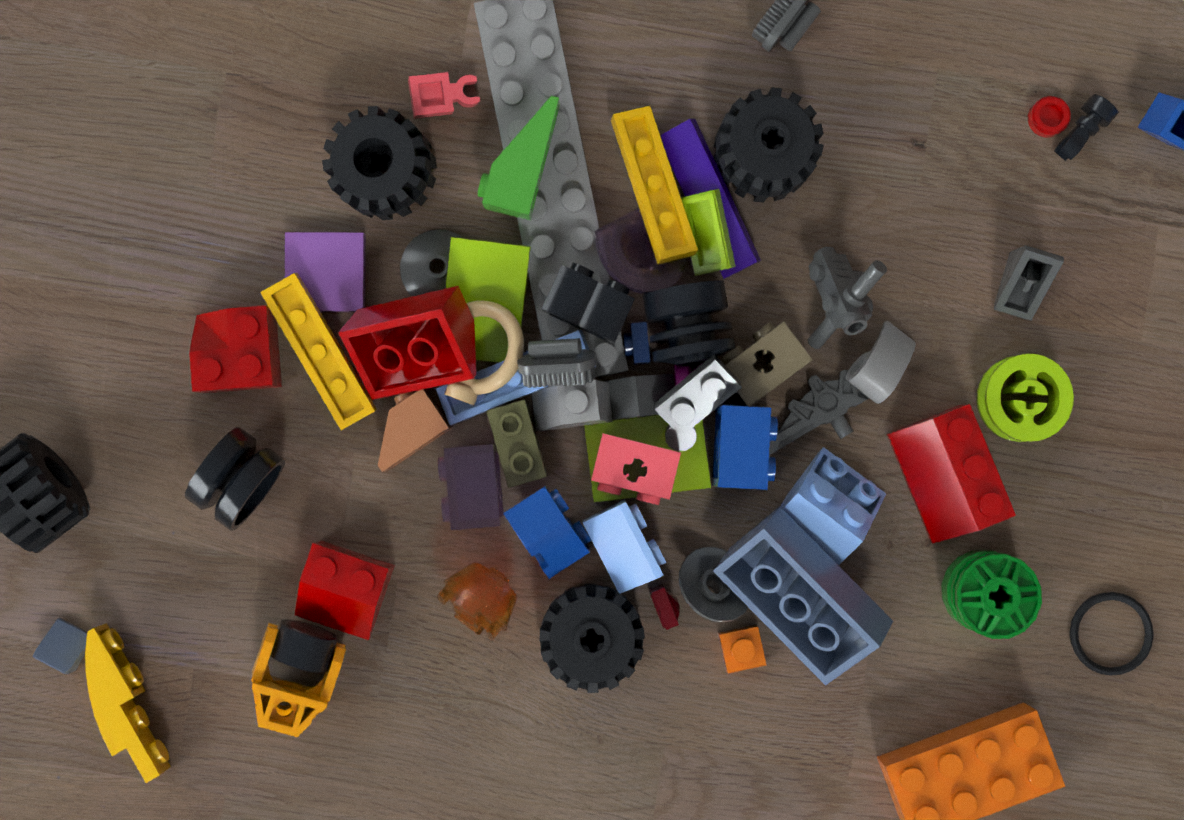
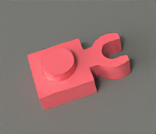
[408,72,480,119]

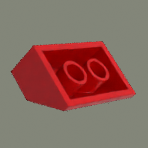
[338,286,476,400]
[886,404,1016,543]

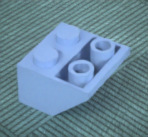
[780,447,886,565]
[582,499,666,594]

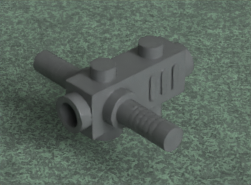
[808,247,887,349]

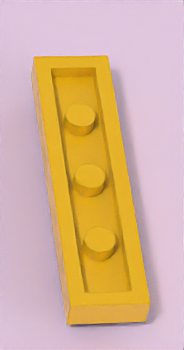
[611,106,698,265]
[260,272,377,430]

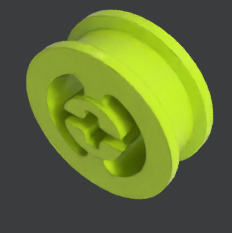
[977,354,1074,442]

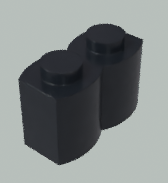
[542,262,635,344]

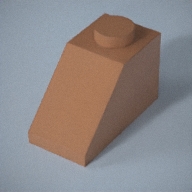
[378,389,452,472]

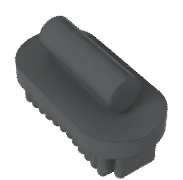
[752,0,821,52]
[517,338,597,388]

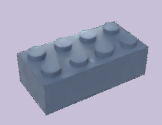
[713,506,893,686]

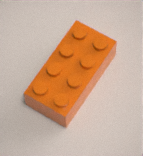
[877,702,1066,820]

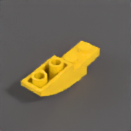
[85,623,171,783]

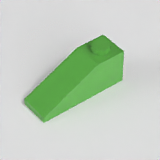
[478,96,560,221]

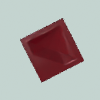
[649,584,680,630]

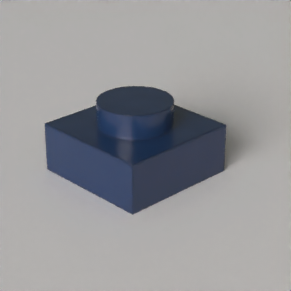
[623,322,650,365]

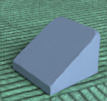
[32,618,87,674]

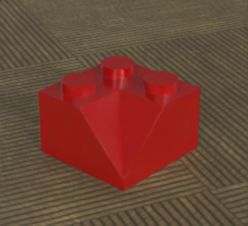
[189,305,282,393]

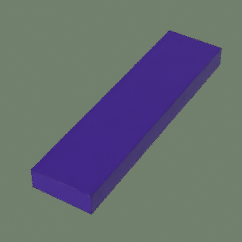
[660,119,761,279]

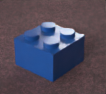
[712,405,778,490]

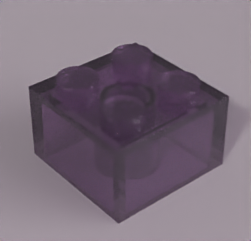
[438,444,505,530]

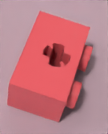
[591,433,681,505]

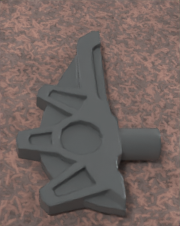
[769,370,869,455]

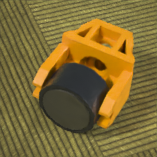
[251,619,346,737]

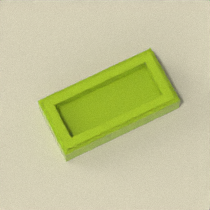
[681,189,736,276]

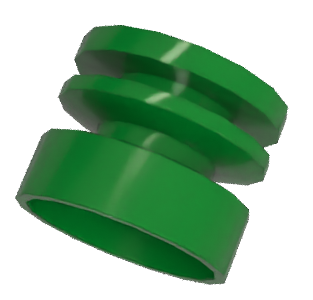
[941,550,1042,639]

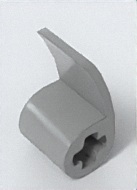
[846,321,916,404]

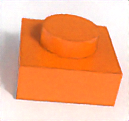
[718,625,766,674]

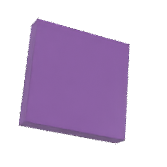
[285,232,366,312]

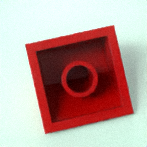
[294,540,395,640]

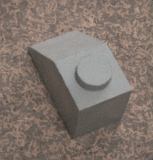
[532,380,613,432]

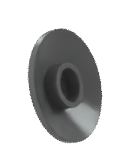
[400,229,463,296]
[678,547,749,622]

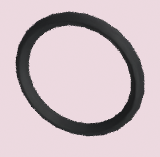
[1070,592,1154,676]

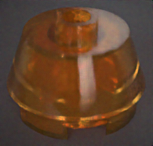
[437,562,518,641]

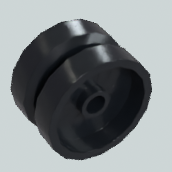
[185,427,285,531]

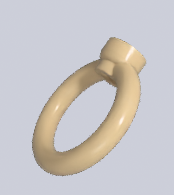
[444,301,524,405]

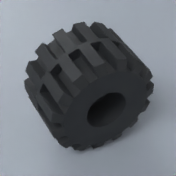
[713,87,824,203]
[322,106,437,220]
[0,433,90,553]
[539,584,645,693]

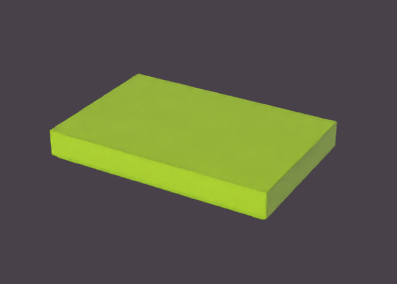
[446,237,531,362]
[584,415,711,502]

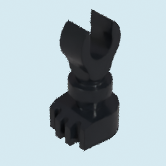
[1054,94,1119,161]

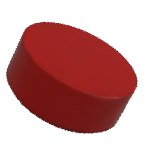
[1028,96,1071,138]

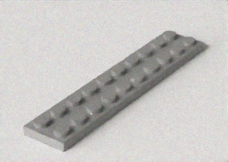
[474,0,628,386]

